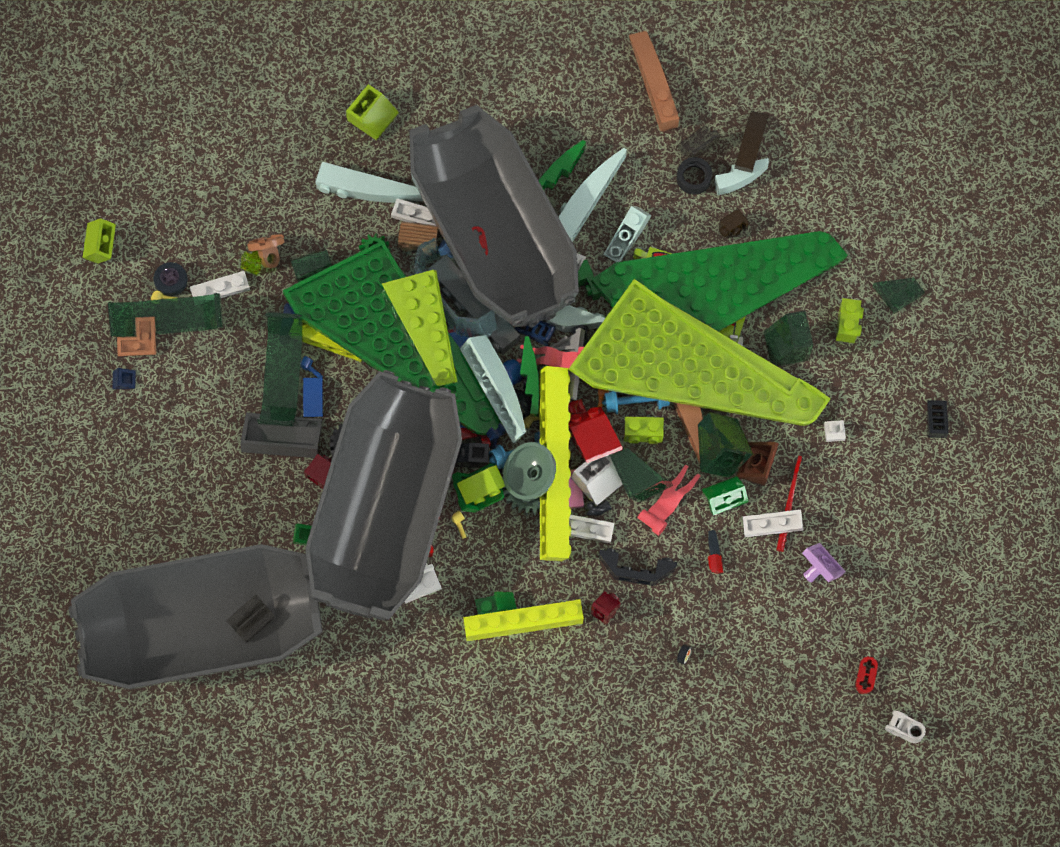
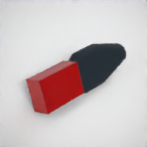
[708,530,723,574]

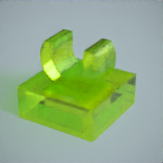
[240,251,262,276]

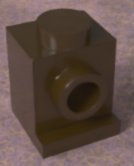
[719,208,749,238]

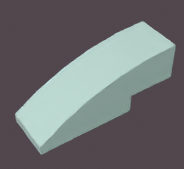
[714,158,769,196]

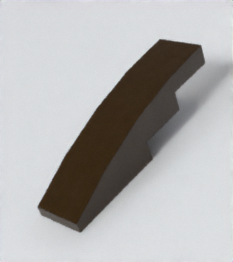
[734,111,769,173]

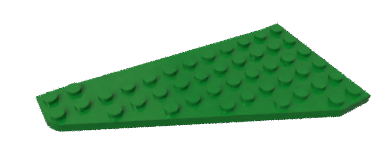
[591,231,848,332]
[283,241,503,436]

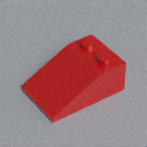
[568,407,623,463]

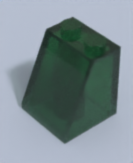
[763,311,813,366]
[698,412,753,478]
[610,447,673,503]

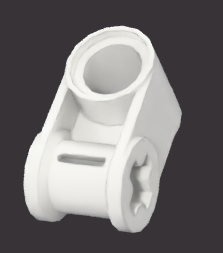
[885,710,926,743]

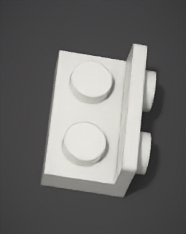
[404,563,442,604]

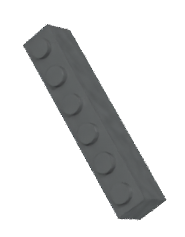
[429,255,520,355]

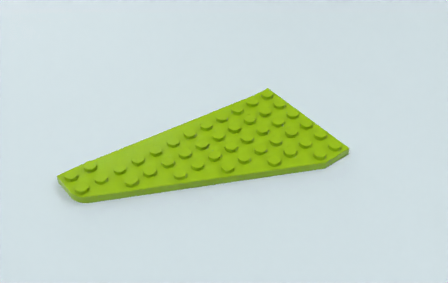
[568,279,830,426]

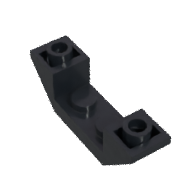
[599,548,677,586]

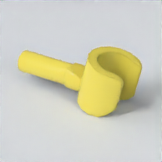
[151,291,178,304]
[452,511,466,539]

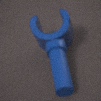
[301,356,323,378]

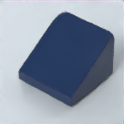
[113,368,136,390]

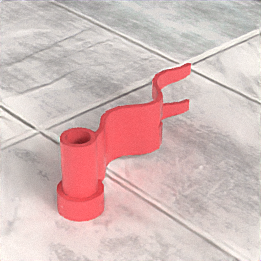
[517,345,584,369]
[638,464,701,536]

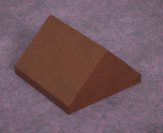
[737,442,779,486]

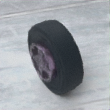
[153,262,188,296]

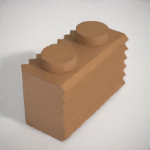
[398,221,439,254]

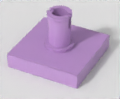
[802,543,846,582]

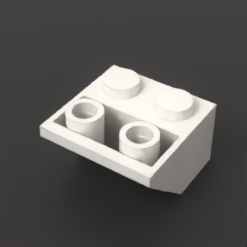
[571,455,625,506]

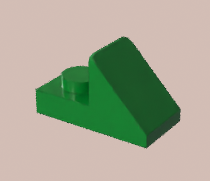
[578,259,601,301]
[475,592,517,615]

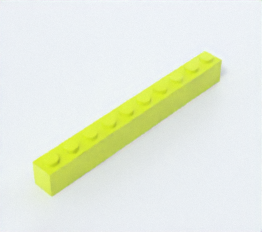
[539,366,571,561]

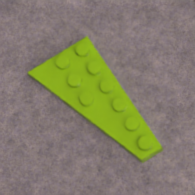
[382,270,457,386]

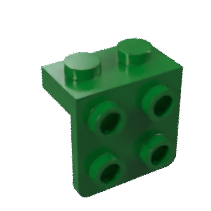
[452,463,504,513]

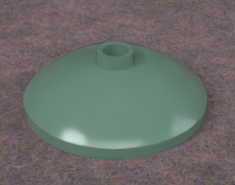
[503,442,556,500]

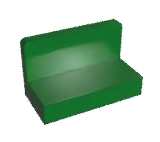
[702,476,749,515]

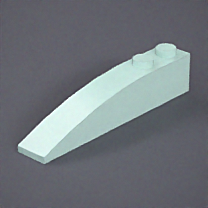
[558,148,627,242]
[316,162,424,203]
[460,335,526,443]

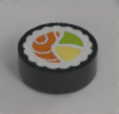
[677,644,692,665]

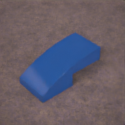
[303,377,323,417]

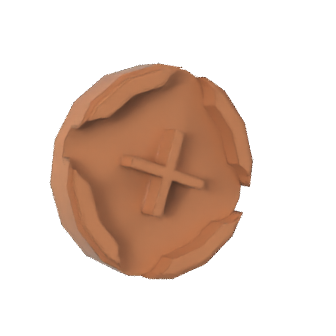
[247,234,285,268]

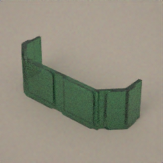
[108,293,223,337]
[257,312,303,427]

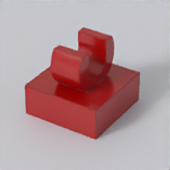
[568,399,586,417]

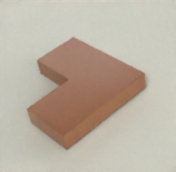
[117,317,157,356]

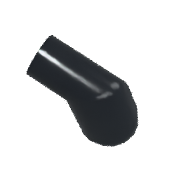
[583,501,612,516]

